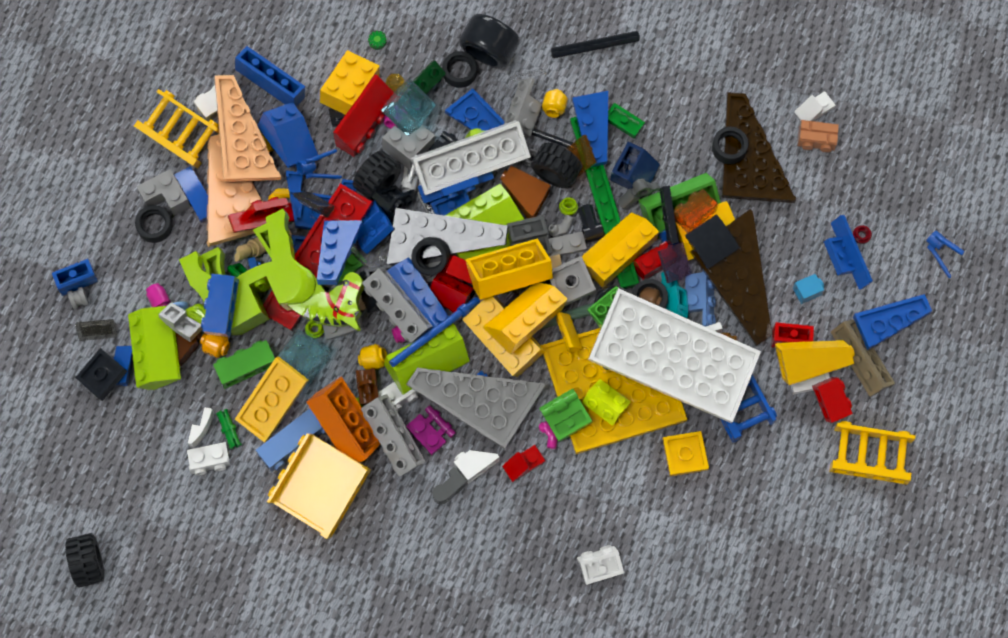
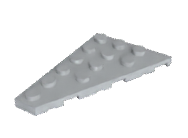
[406,368,545,449]

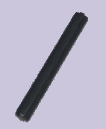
[551,31,640,58]

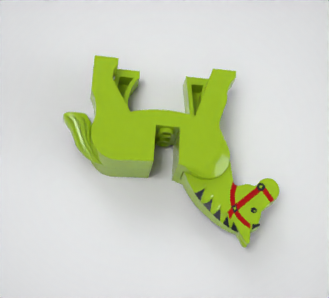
[179,209,364,336]

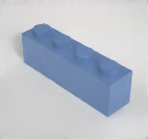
[256,409,327,472]

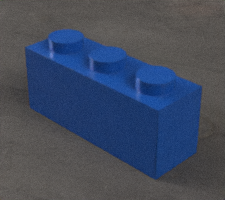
[201,274,239,337]

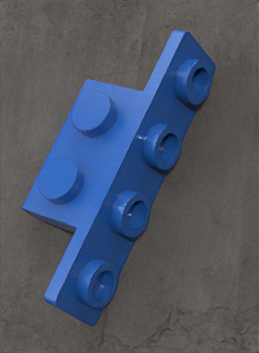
[418,171,494,204]
[824,215,873,290]

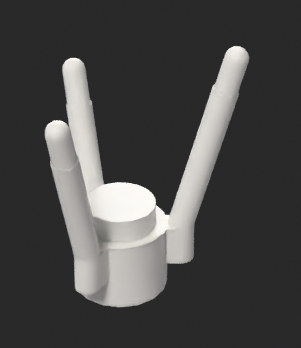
[401,155,421,191]

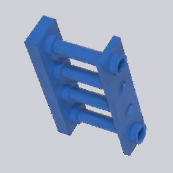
[720,374,777,443]

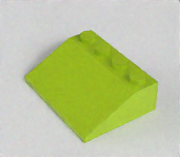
[444,184,524,260]

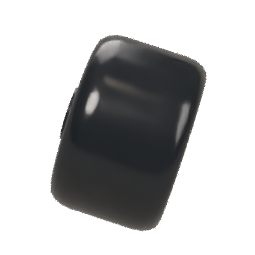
[459,14,520,69]

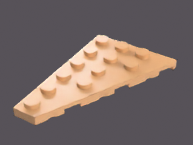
[207,134,263,247]

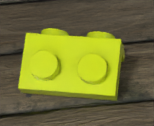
[582,379,631,425]

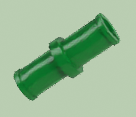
[216,409,242,450]

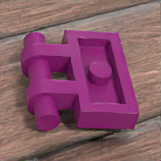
[406,405,456,456]

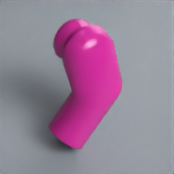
[539,421,557,449]

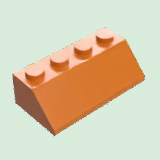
[307,376,380,463]

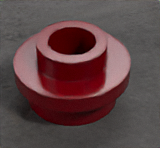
[853,225,872,244]

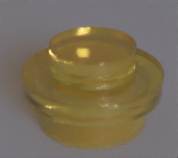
[386,74,404,92]

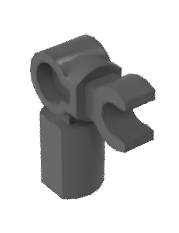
[618,179,660,210]

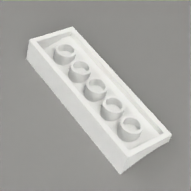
[410,120,531,195]

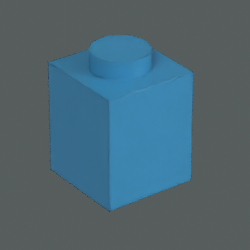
[793,274,824,304]

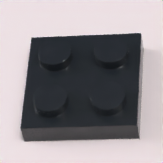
[75,348,128,401]

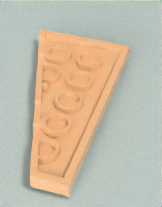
[214,75,281,182]

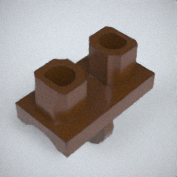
[356,368,379,405]

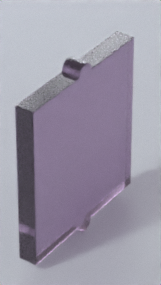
[658,242,692,283]

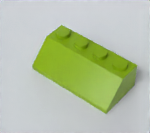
[128,306,181,390]
[384,323,470,395]

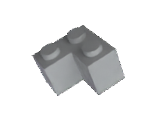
[382,125,435,170]
[136,169,190,215]

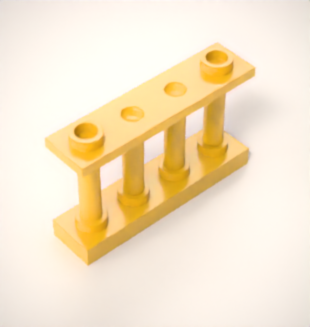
[134,89,219,169]
[829,421,916,485]

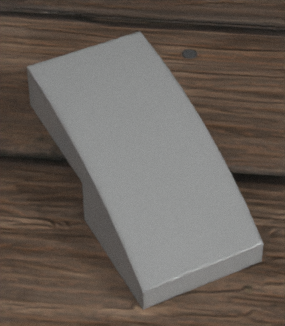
[159,302,202,342]

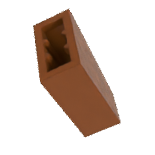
[500,166,551,219]

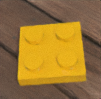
[662,431,709,477]

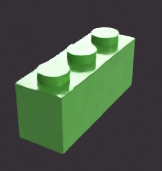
[213,340,275,389]

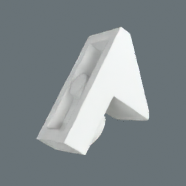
[795,91,836,121]

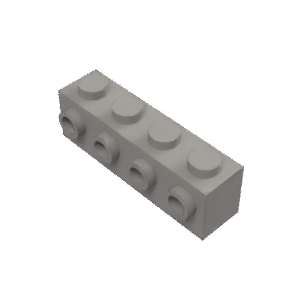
[362,267,433,343]
[361,394,426,477]

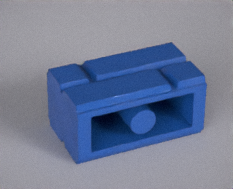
[52,259,98,296]

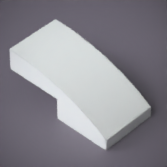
[188,407,214,448]

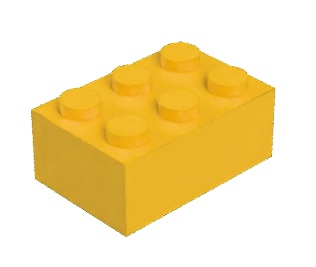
[320,50,380,115]

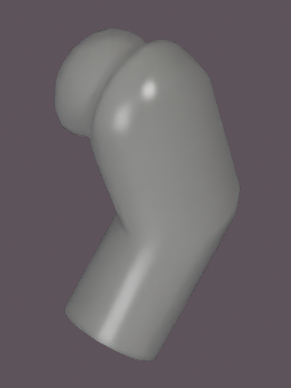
[548,215,574,237]

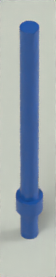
[389,297,480,367]

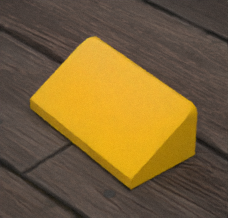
[556,312,582,354]

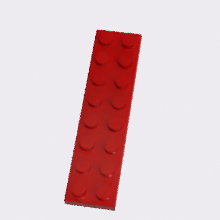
[263,183,373,331]

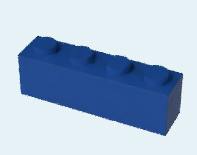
[235,46,305,107]

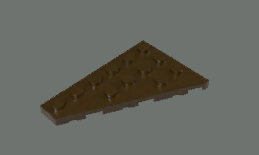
[722,92,796,203]
[690,209,772,345]

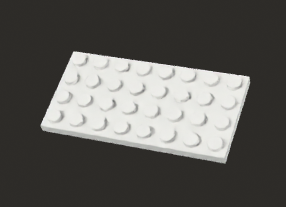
[588,288,761,423]

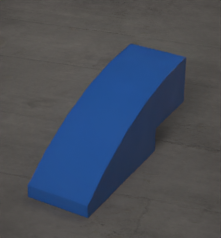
[174,166,208,223]

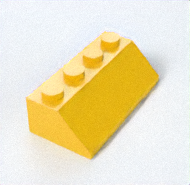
[582,212,659,288]
[465,238,553,300]
[483,283,568,355]

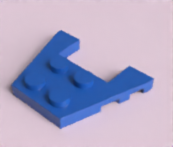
[286,170,356,230]

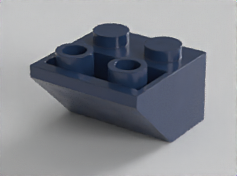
[610,141,660,197]

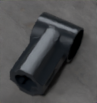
[578,204,604,243]

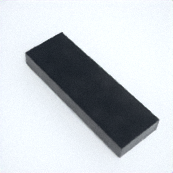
[659,186,678,244]

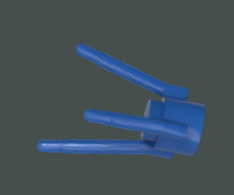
[296,149,342,179]
[926,230,964,278]

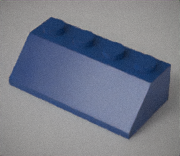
[387,257,449,343]

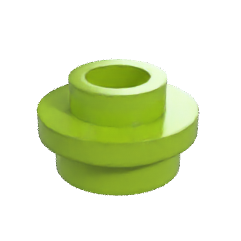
[559,197,578,215]
[305,321,324,339]

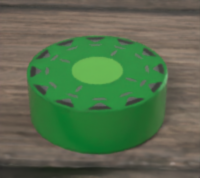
[368,31,387,50]

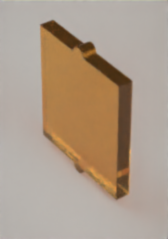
[567,135,596,177]

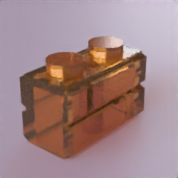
[674,189,718,233]

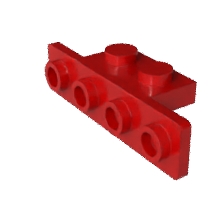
[228,197,294,233]

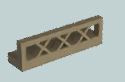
[831,319,895,397]

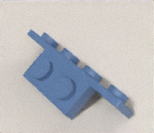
[685,272,716,327]

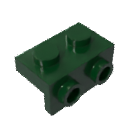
[408,60,446,99]

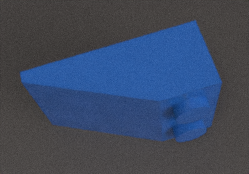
[257,102,318,168]

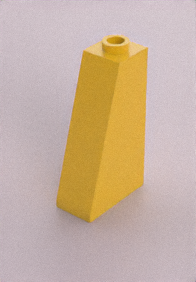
[775,340,855,385]

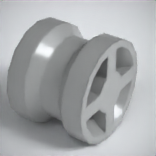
[67,287,89,310]

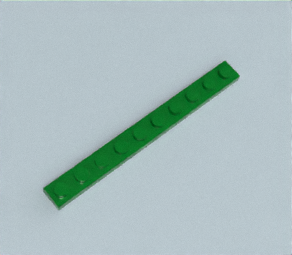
[570,117,639,289]

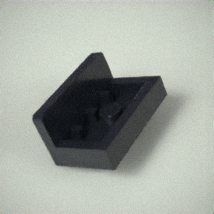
[372,185,416,212]

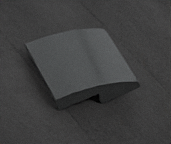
[507,215,552,256]

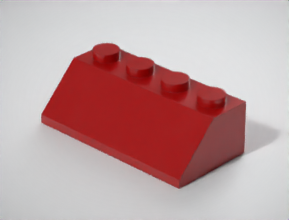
[333,74,396,157]

